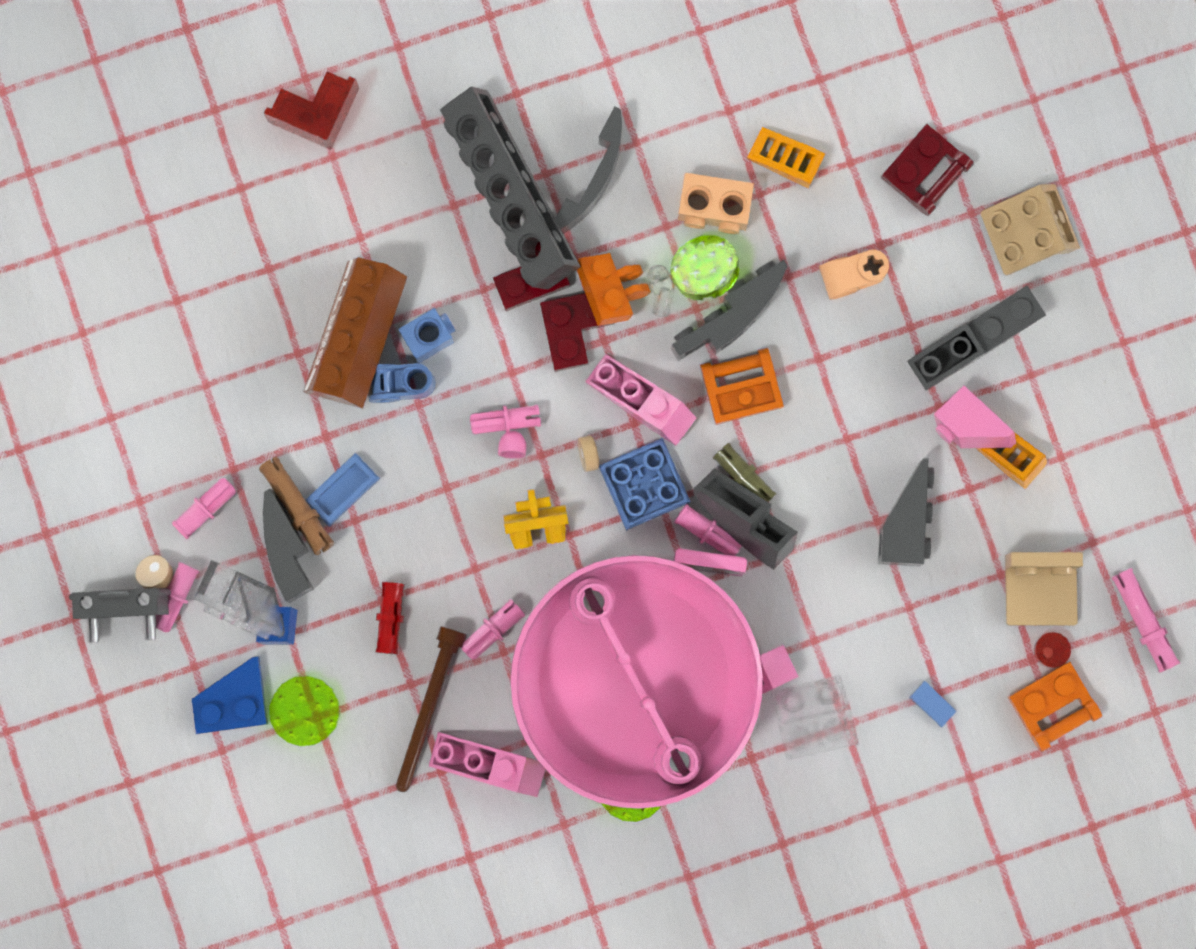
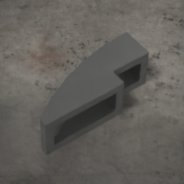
[693,468,798,570]
[263,489,314,603]

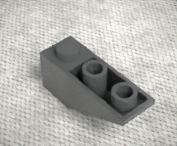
[878,458,934,567]

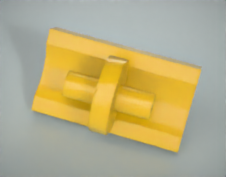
[503,489,569,550]

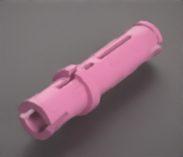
[1111,568,1180,673]

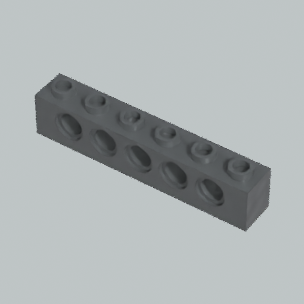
[440,86,580,289]

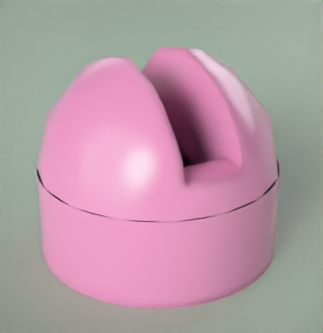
[498,431,526,459]

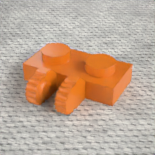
[577,253,651,326]

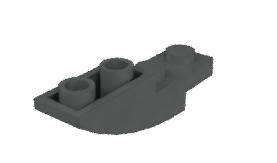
[671,260,788,361]
[907,286,1047,390]

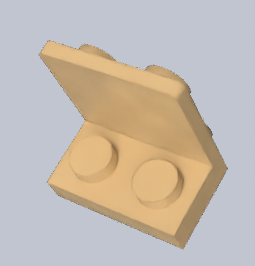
[981,184,1080,275]
[1005,552,1083,626]

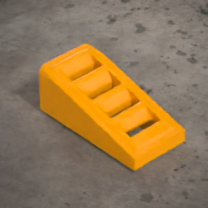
[747,127,825,189]
[976,432,1047,489]

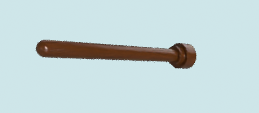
[396,626,467,792]

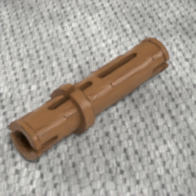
[259,457,334,555]

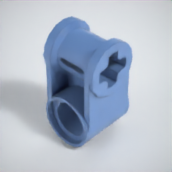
[369,363,436,403]

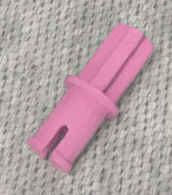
[470,404,541,434]
[172,478,236,539]
[674,504,741,556]
[156,562,200,632]
[462,599,525,660]

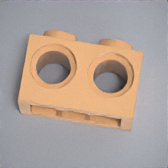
[678,173,754,234]

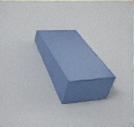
[909,681,957,727]

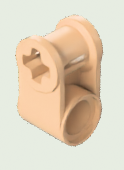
[819,250,889,300]

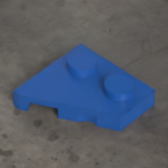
[192,657,268,734]

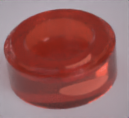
[1034,632,1071,668]

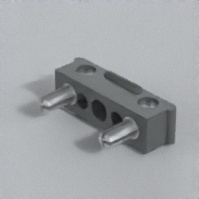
[69,588,171,643]

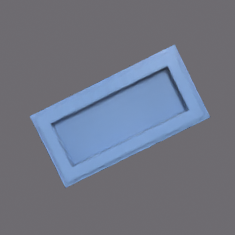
[306,453,380,527]

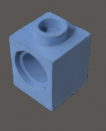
[398,308,456,364]

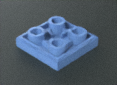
[599,438,691,531]

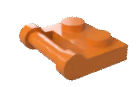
[700,348,784,425]
[1008,662,1103,752]

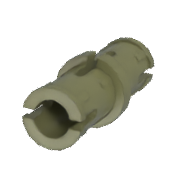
[713,443,777,502]

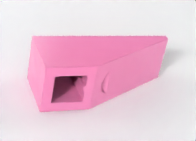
[585,354,696,446]
[429,732,545,797]

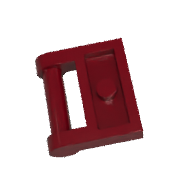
[881,124,974,216]

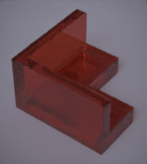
[264,71,359,150]

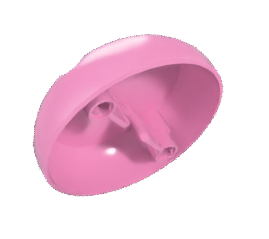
[510,555,763,808]

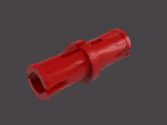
[375,582,405,654]

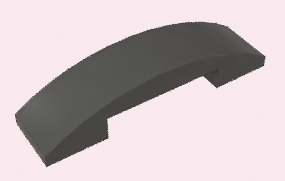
[555,106,622,234]

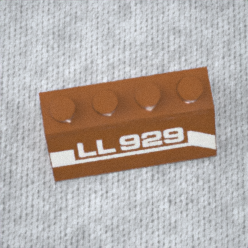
[303,257,408,409]

